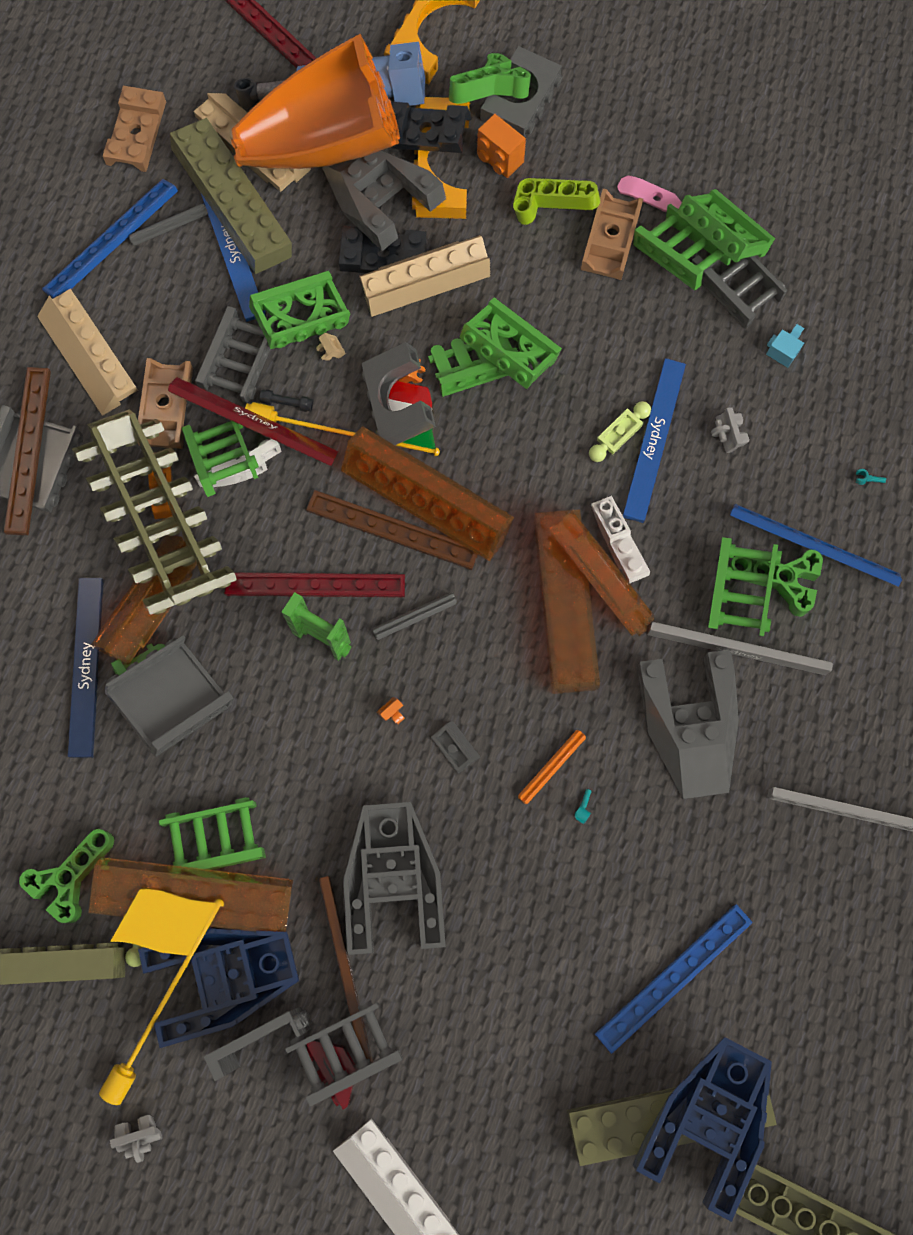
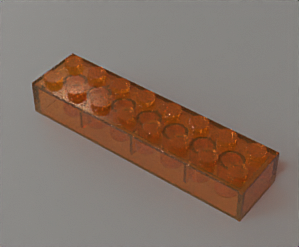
[341,426,514,561]
[534,509,600,694]
[89,857,293,932]

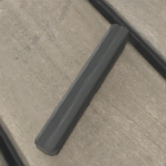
[129,204,208,246]
[373,592,457,640]

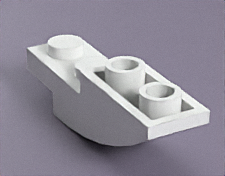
[194,439,282,487]
[591,496,650,583]

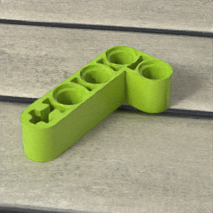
[513,178,600,225]

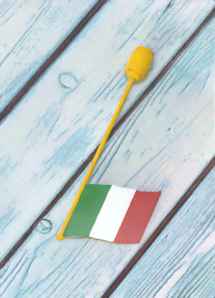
[245,381,440,456]

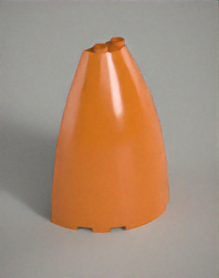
[231,34,400,169]

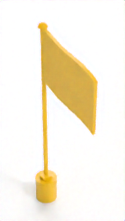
[99,888,224,1105]

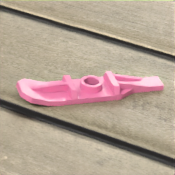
[617,176,682,212]

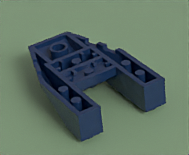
[138,929,299,1048]
[633,1037,772,1222]

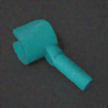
[855,469,886,485]
[575,789,591,824]

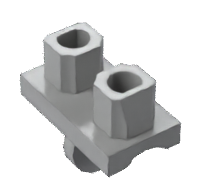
[711,408,749,453]
[110,1115,162,1163]

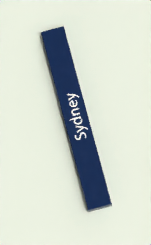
[68,578,103,758]

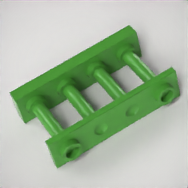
[633,203,731,291]
[182,420,259,497]
[708,537,782,637]
[282,592,351,661]
[159,798,266,878]

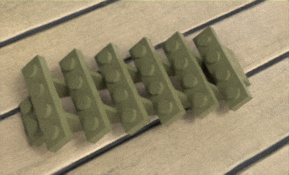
[72,409,237,615]

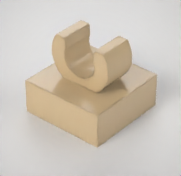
[316,333,346,361]

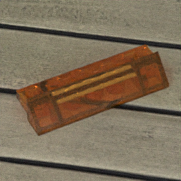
[549,509,654,636]
[91,535,197,665]

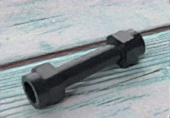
[260,389,314,412]

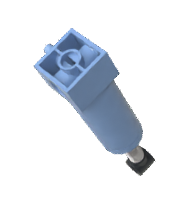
[234,42,426,108]

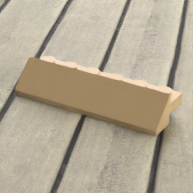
[194,93,311,192]
[359,235,490,317]
[37,289,138,416]

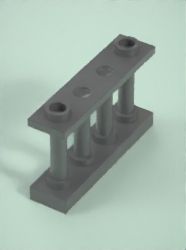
[691,255,787,329]
[195,306,280,405]
[285,1000,403,1107]

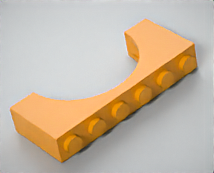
[384,0,480,84]
[412,97,470,219]

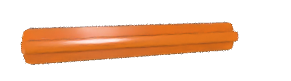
[518,730,586,804]

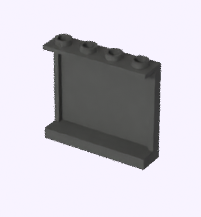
[0,405,83,513]
[105,635,234,758]
[204,1007,312,1081]

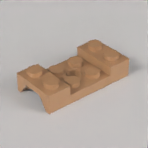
[103,86,166,172]
[581,189,643,280]
[138,358,193,449]

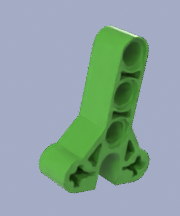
[449,53,531,104]
[728,550,823,617]
[19,829,114,923]

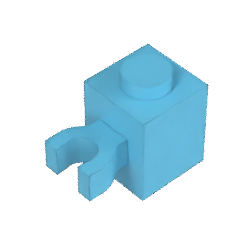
[766,324,804,368]

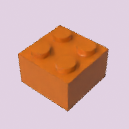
[477,114,526,178]

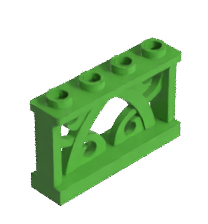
[677,189,775,262]
[249,271,350,349]
[460,298,562,389]

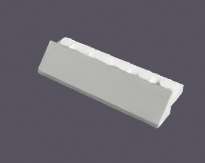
[333,1118,459,1235]

